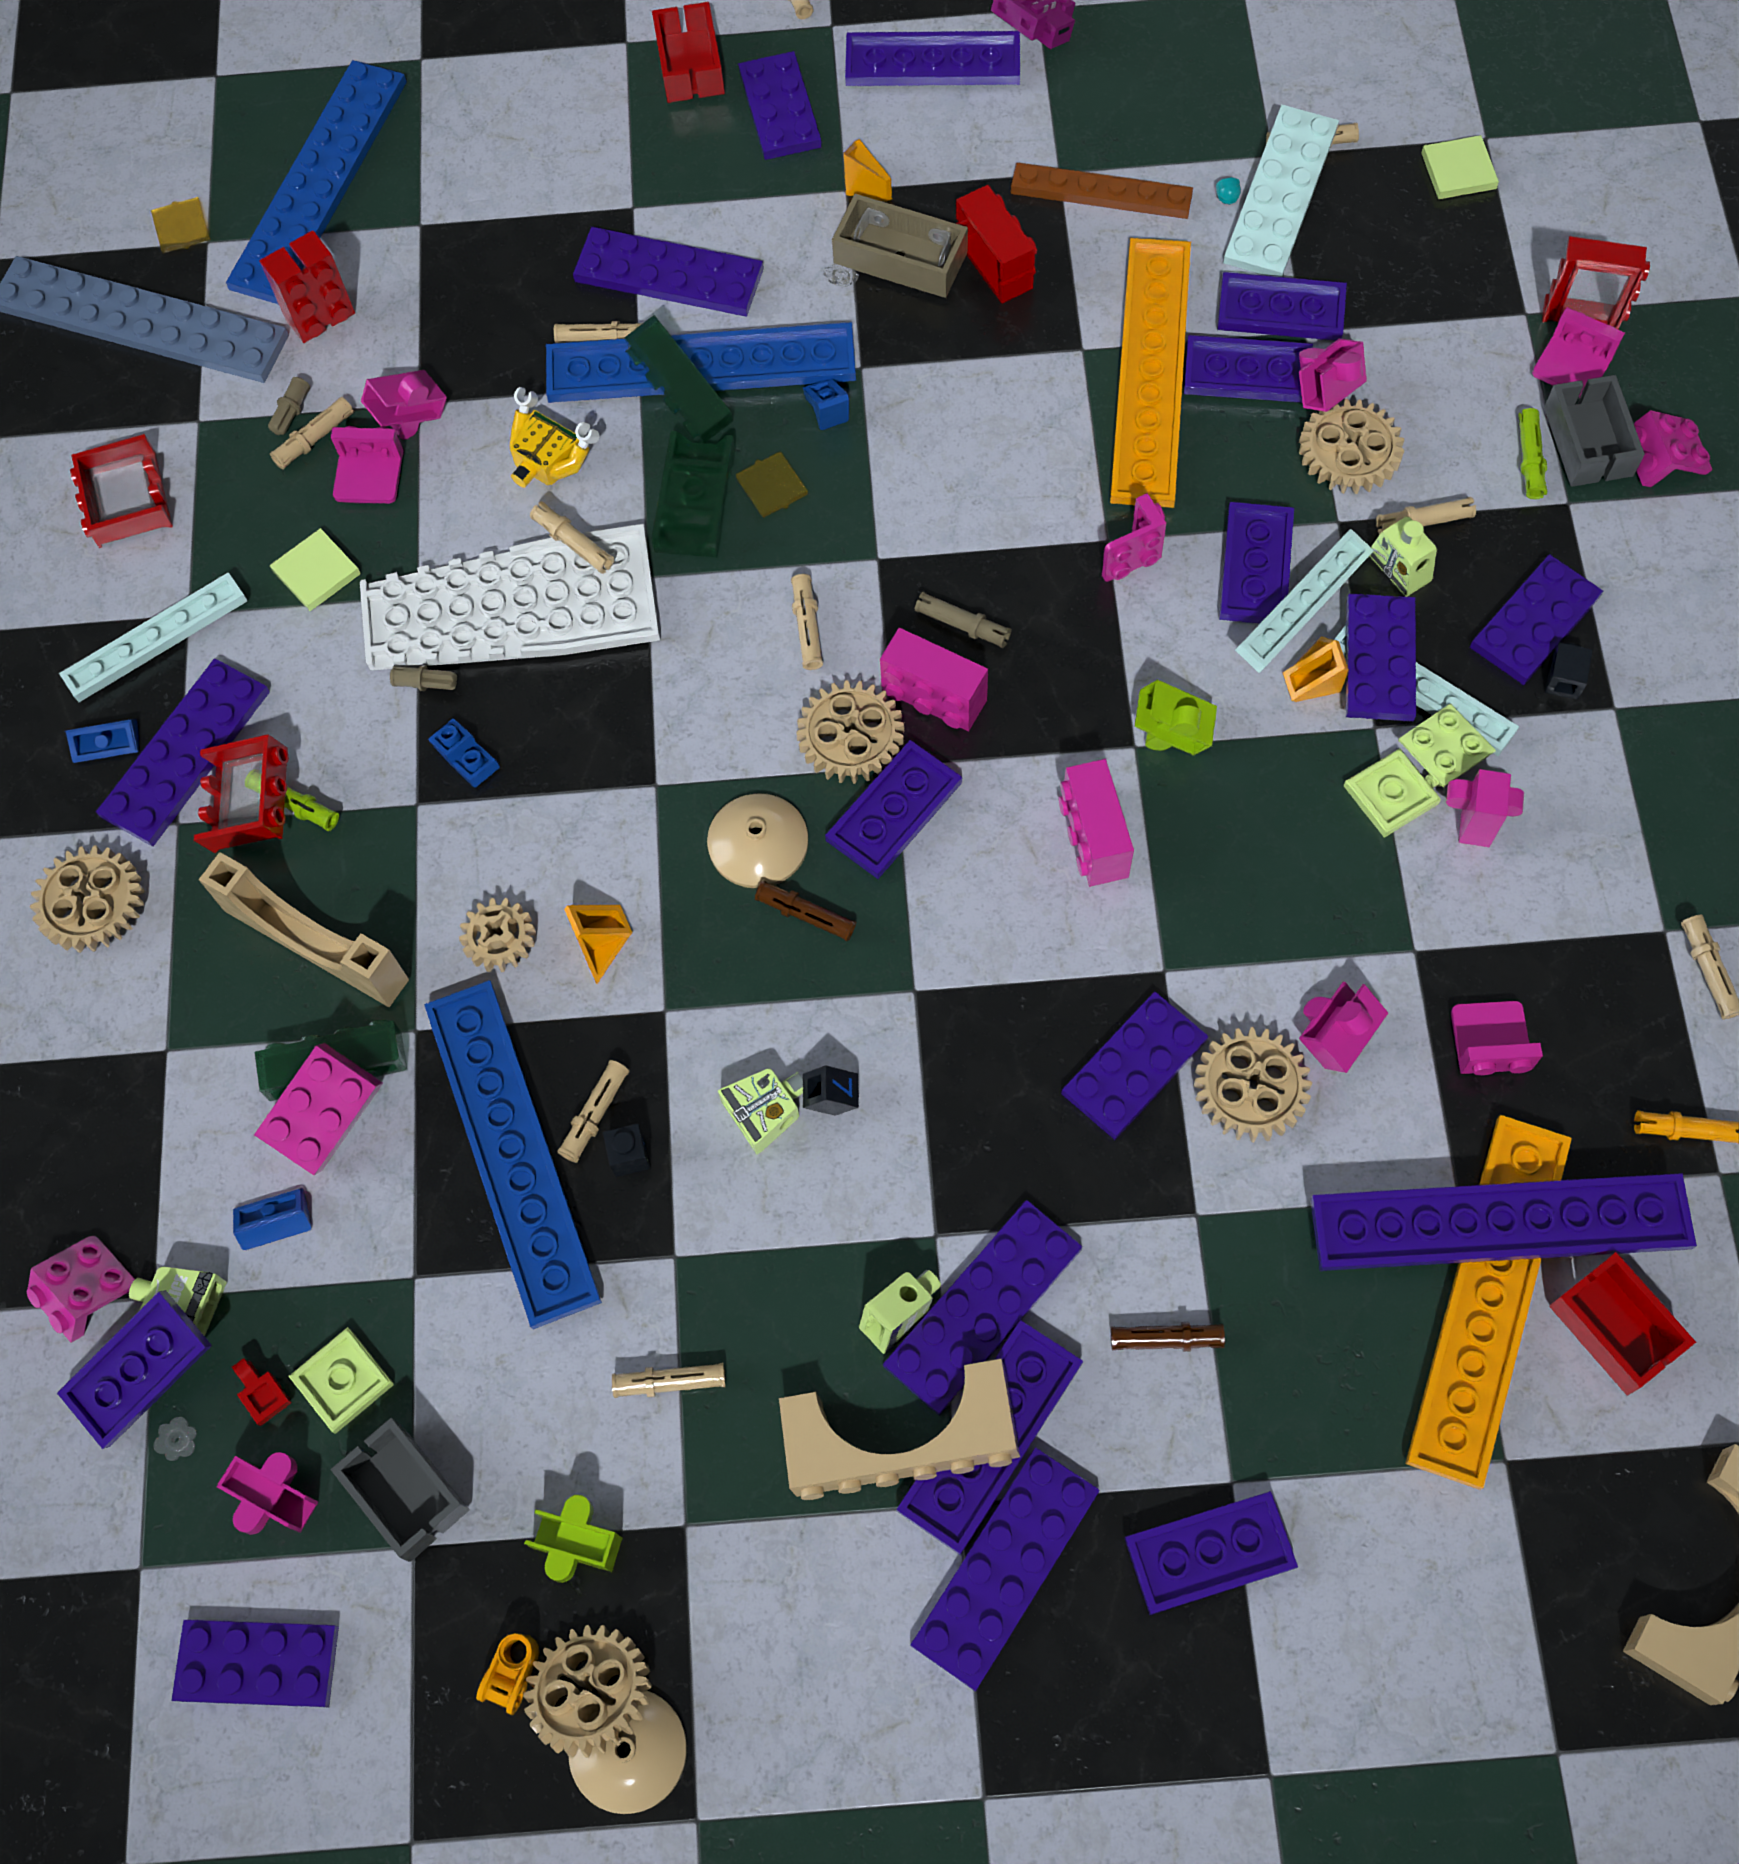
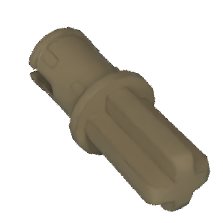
[268,377,310,436]
[390,665,457,691]

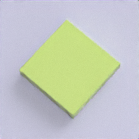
[1421,135,1499,199]
[270,528,361,611]
[1344,748,1441,838]
[289,1327,394,1434]

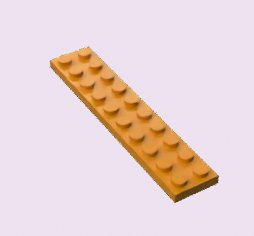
[1110,238,1191,508]
[1405,1115,1572,1490]

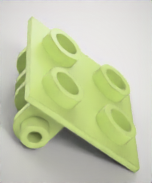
[1398,703,1496,788]

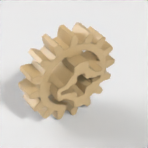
[459,898,536,972]

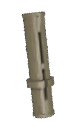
[915,592,1011,648]

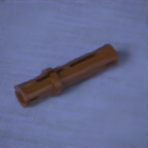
[755,880,857,941]
[1111,1322,1225,1352]

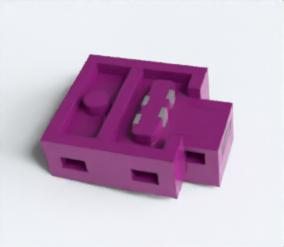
[991,0,1076,49]

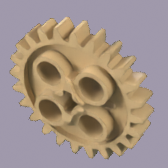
[1299,399,1405,494]
[796,680,904,784]
[30,845,145,953]
[1194,1027,1312,1142]
[523,1625,652,1758]

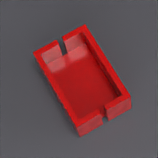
[652,2,725,103]
[956,185,1037,304]
[259,230,355,343]
[1549,1252,1696,1396]

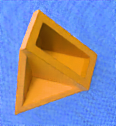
[843,139,892,202]
[1282,636,1349,702]
[564,905,633,984]

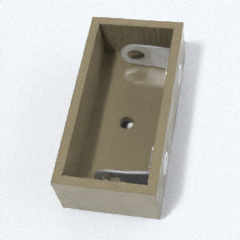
[832,194,968,298]

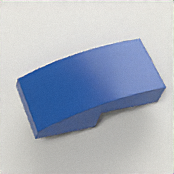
[428,719,500,788]

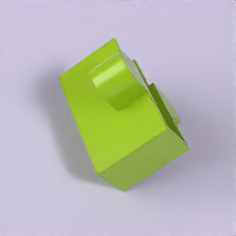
[1134,680,1217,755]
[524,1495,622,1583]

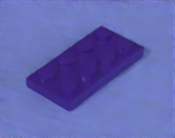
[738,51,822,160]
[1217,272,1347,341]
[1184,335,1313,403]
[1219,502,1294,624]
[1469,554,1603,685]
[1346,594,1416,721]
[825,740,963,879]
[1061,992,1209,1140]
[57,1290,212,1449]
[1124,1491,1298,1615]
[171,1620,339,1708]

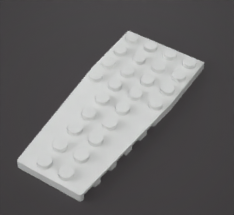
[360,524,660,670]

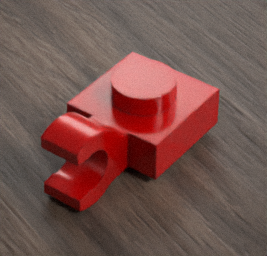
[232,1358,292,1426]

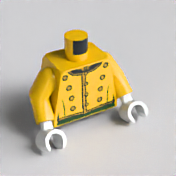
[509,387,600,488]

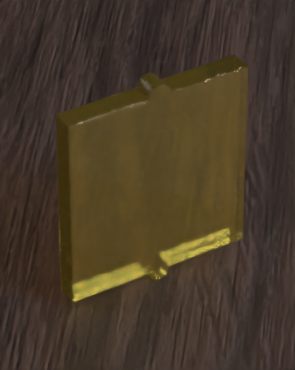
[151,197,210,253]
[736,451,808,518]

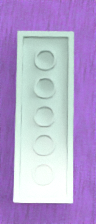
[1223,104,1339,277]

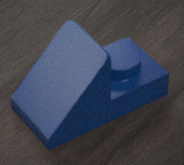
[803,379,849,430]

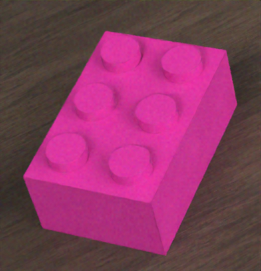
[880,628,988,732]
[1058,759,1134,887]
[254,1043,383,1175]

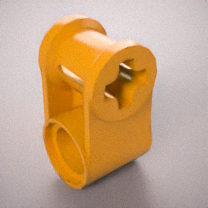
[476,1633,539,1715]

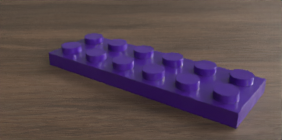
[845,31,1020,86]
[573,227,764,317]
[96,658,270,847]
[883,1200,1083,1416]
[896,1320,1083,1555]
[910,1447,1100,1692]

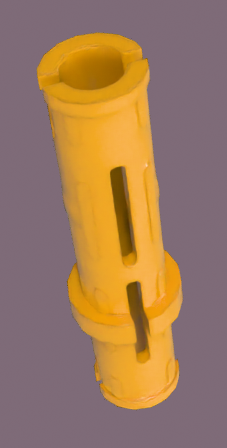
[1634,1110,1739,1143]

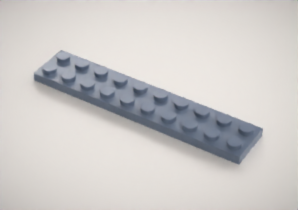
[0,256,289,383]

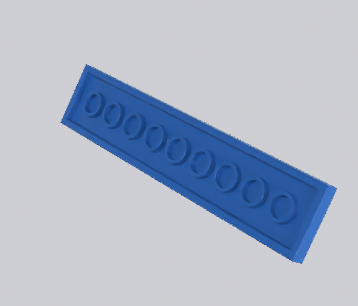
[226,60,407,304]
[546,322,856,403]
[424,980,602,1330]

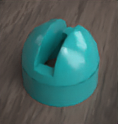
[1216,177,1241,205]

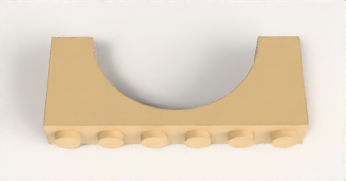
[199,852,409,1007]
[779,1359,1020,1500]
[1623,1444,1739,1705]

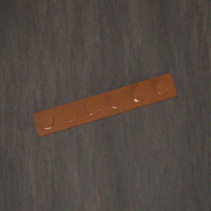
[1011,163,1194,219]

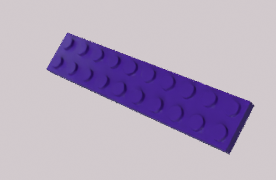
[1310,1173,1697,1271]

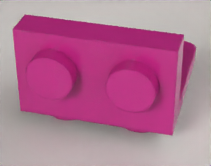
[1532,307,1625,398]
[1634,410,1712,487]
[331,426,404,504]
[1102,493,1166,582]
[1451,1001,1543,1075]
[27,1236,135,1343]

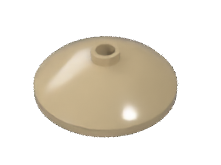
[707,793,808,888]
[568,1690,687,1814]

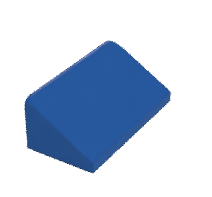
[66,718,139,763]
[233,1188,312,1250]

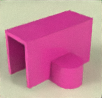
[1299,338,1367,412]
[361,370,447,440]
[1446,769,1525,847]
[1299,981,1388,1073]
[216,1452,318,1535]

